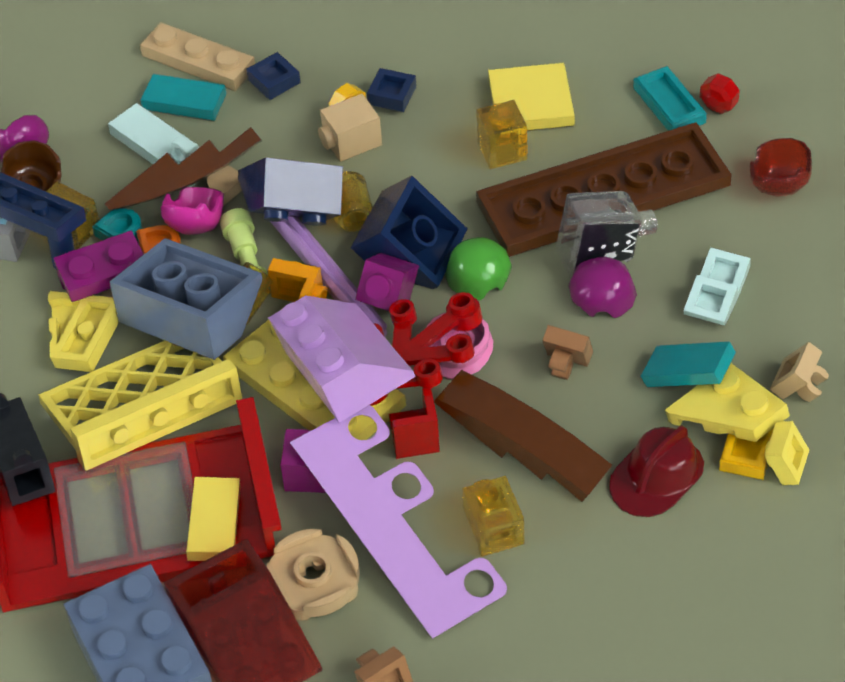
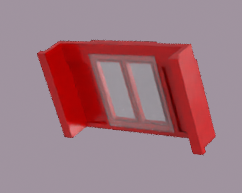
[0,397,282,612]

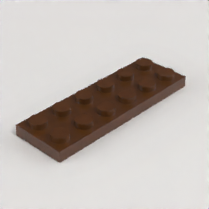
[476,122,732,257]

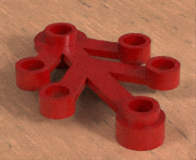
[370,292,483,406]

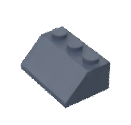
[110,238,262,360]

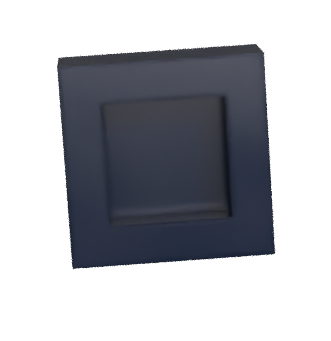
[246,52,301,100]
[367,68,417,112]

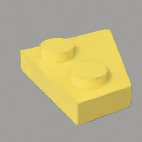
[48,291,119,372]

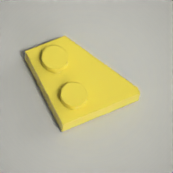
[665,363,790,442]

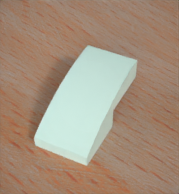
[684,247,751,326]

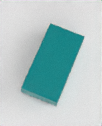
[633,66,707,131]
[140,74,227,121]
[640,341,736,387]

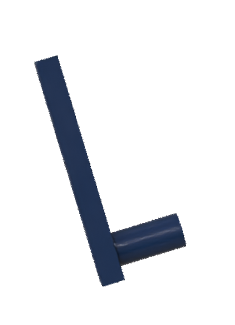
[0,172,86,269]

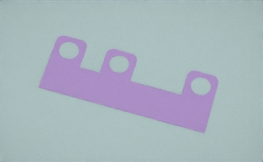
[290,405,507,639]

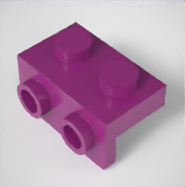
[53,230,144,302]

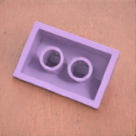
[268,295,415,423]

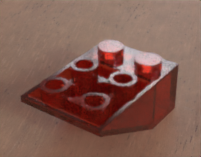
[164,539,323,682]

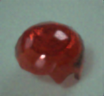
[750,138,812,197]

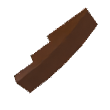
[105,127,262,210]
[434,370,612,502]

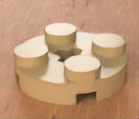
[266,529,360,621]

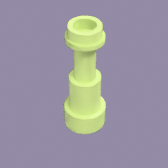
[219,208,268,293]

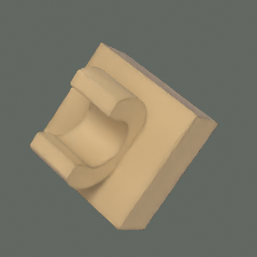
[770,342,829,402]

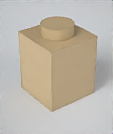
[318,94,382,162]

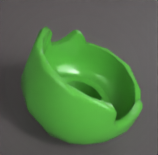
[445,237,512,300]

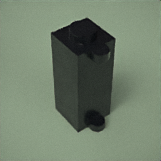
[0,393,56,506]

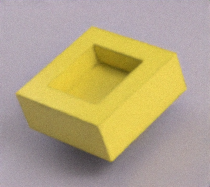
[765,421,809,485]

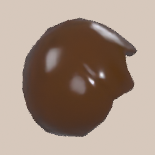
[1,140,61,195]

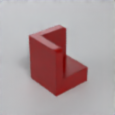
[389,388,440,459]

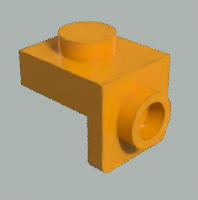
[268,258,327,302]

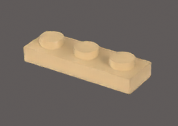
[140,23,255,91]

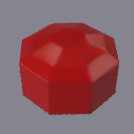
[700,73,740,114]

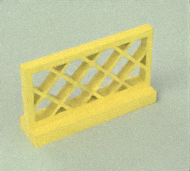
[38,340,242,471]

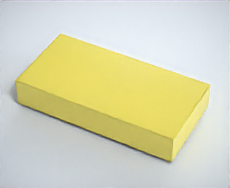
[186,477,241,562]

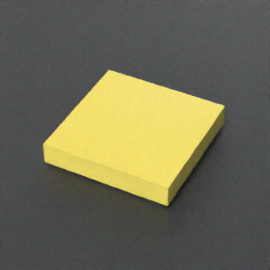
[488,63,575,133]

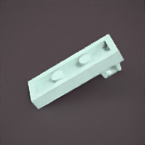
[108,103,200,187]

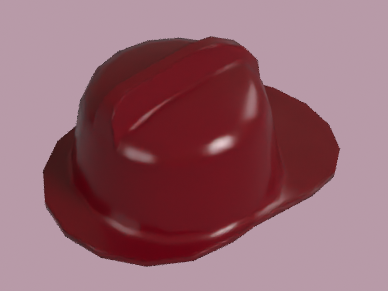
[609,425,704,517]

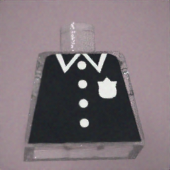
[555,191,657,279]

